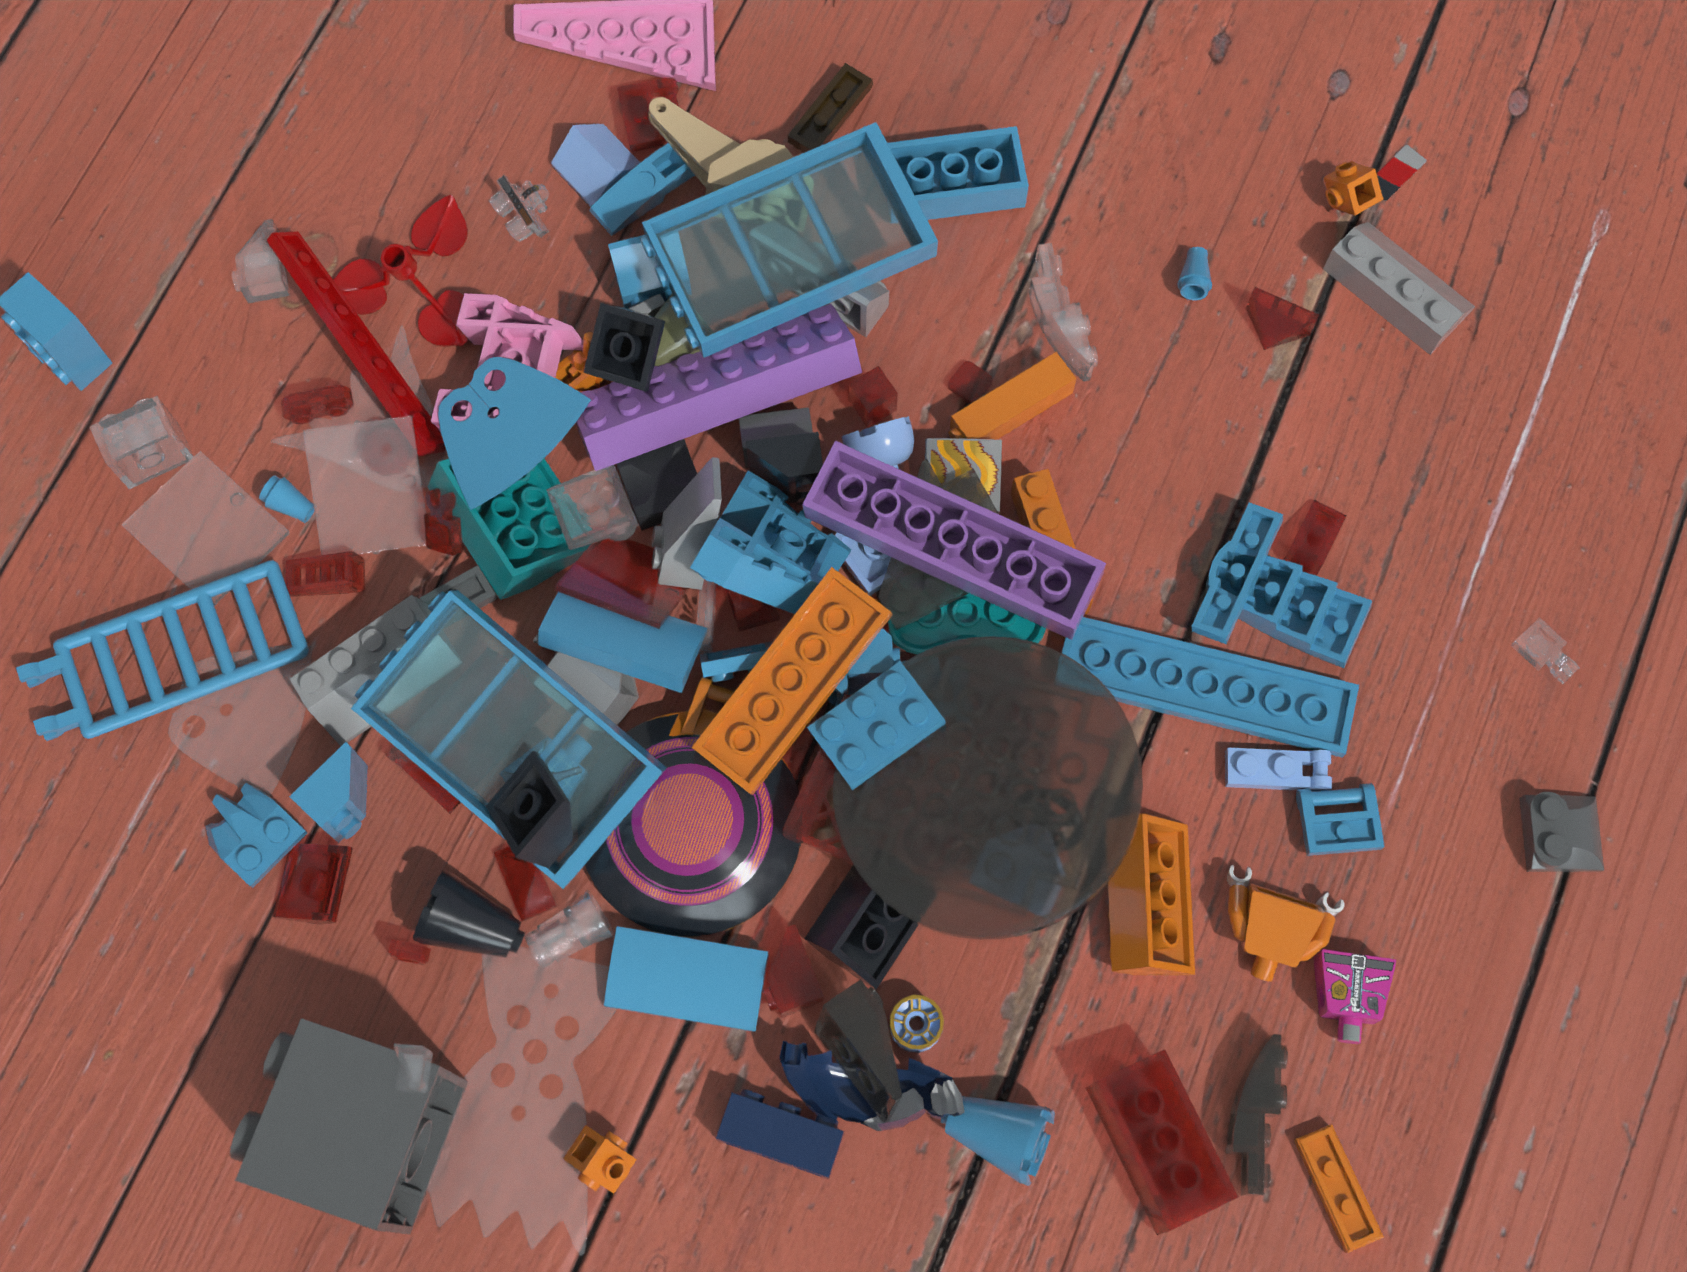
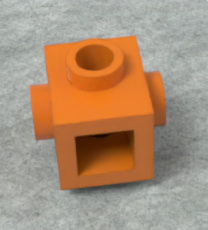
[1323,161,1383,215]
[563,1125,637,1193]

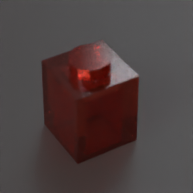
[849,366,898,428]

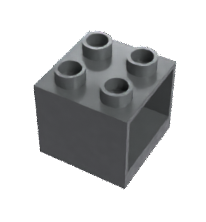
[230,1018,468,1235]

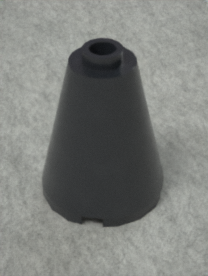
[413,870,526,958]

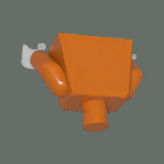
[1227,865,1345,982]

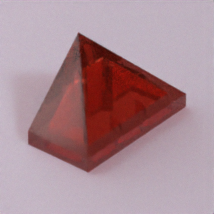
[1246,287,1319,350]
[494,846,557,922]

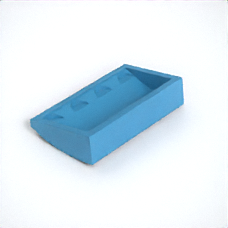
[538,582,707,693]
[604,926,769,1032]

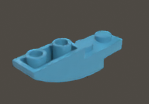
[589,143,695,236]

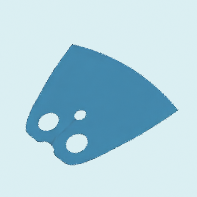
[438,357,591,510]

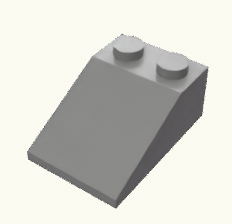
[652,457,722,590]

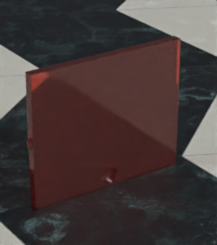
[555,530,690,629]

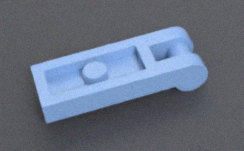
[1225,747,1332,791]

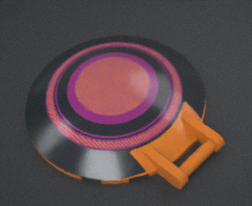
[578,677,803,937]

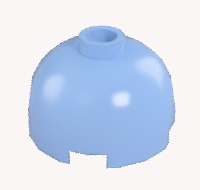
[841,416,914,469]

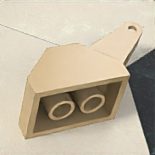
[648,97,814,233]

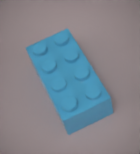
[887,126,1029,225]

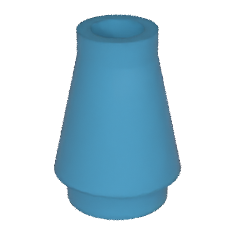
[1177,247,1212,300]
[259,475,316,523]

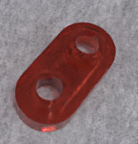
[281,385,354,424]

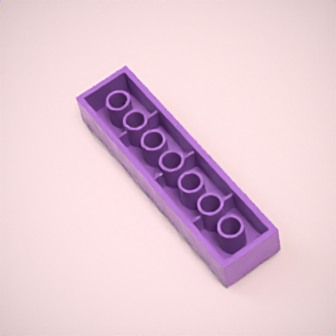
[575,303,862,471]
[802,441,1106,640]

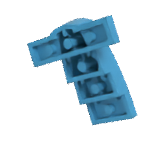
[1192,502,1372,668]

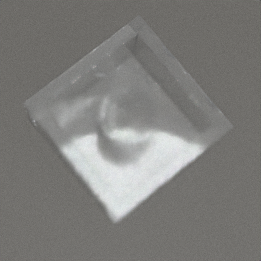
[89,396,195,489]

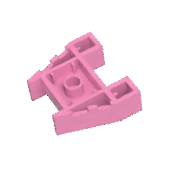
[431,293,583,431]

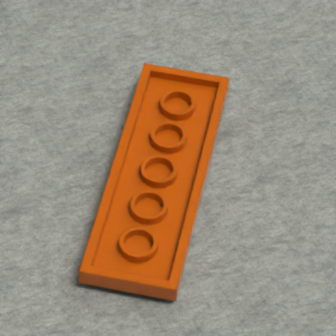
[692,567,893,795]

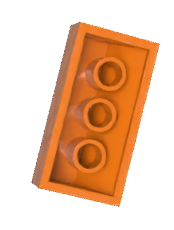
[1105,813,1195,976]

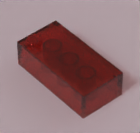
[1086,1049,1238,1235]

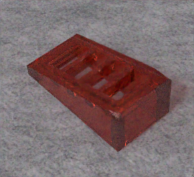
[286,551,365,597]

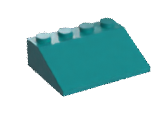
[427,458,602,600]

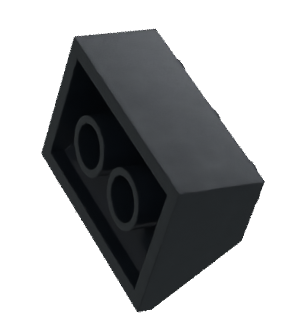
[804,844,938,990]

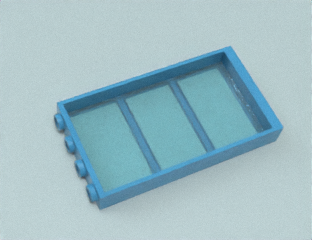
[640,122,938,358]
[351,590,667,889]

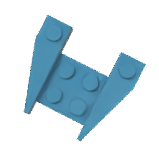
[690,471,851,614]

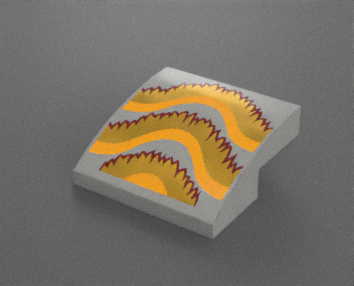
[924,438,1002,512]

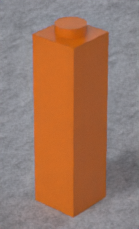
[948,352,1077,440]

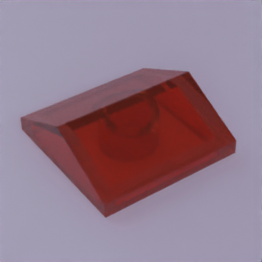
[273,843,353,925]

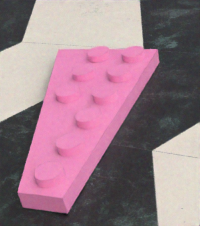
[514,0,716,91]

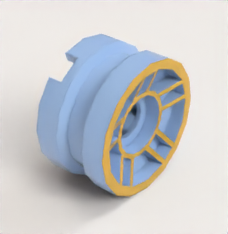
[889,995,944,1053]

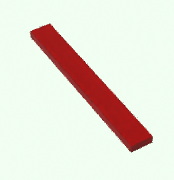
[266,231,446,456]

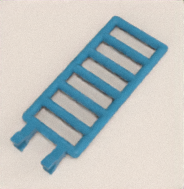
[16,560,309,741]

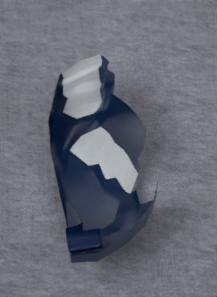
[779,1041,965,1131]

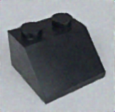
[746,432,823,505]

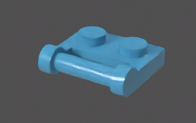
[1296,783,1385,856]

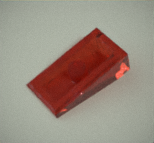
[1284,500,1347,576]

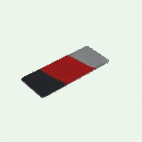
[1377,145,1426,201]

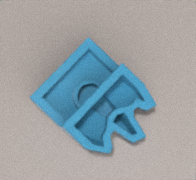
[205,783,308,888]

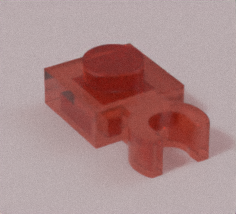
[424,488,463,556]

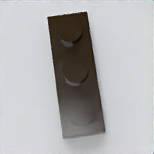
[787,63,873,153]

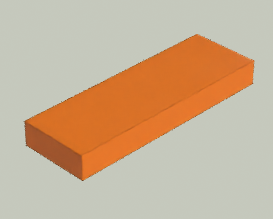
[1294,1124,1384,1253]

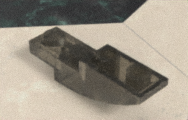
[1226,1034,1288,1197]

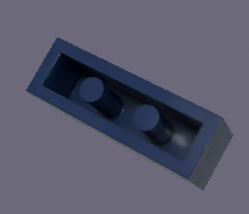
[716,1089,844,1180]

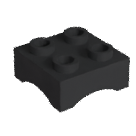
[617,439,698,531]

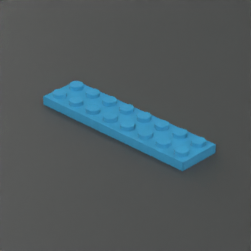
[1054,617,1359,758]

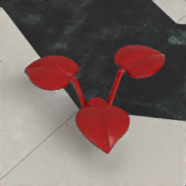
[333,195,469,347]

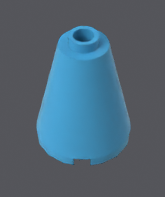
[941,1096,1055,1186]

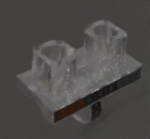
[489,175,549,242]

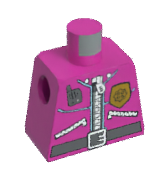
[1314,949,1396,1044]

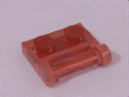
[617,78,679,152]

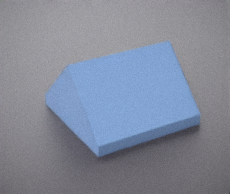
[551,124,640,207]

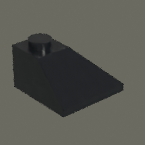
[583,303,666,392]
[486,751,573,868]

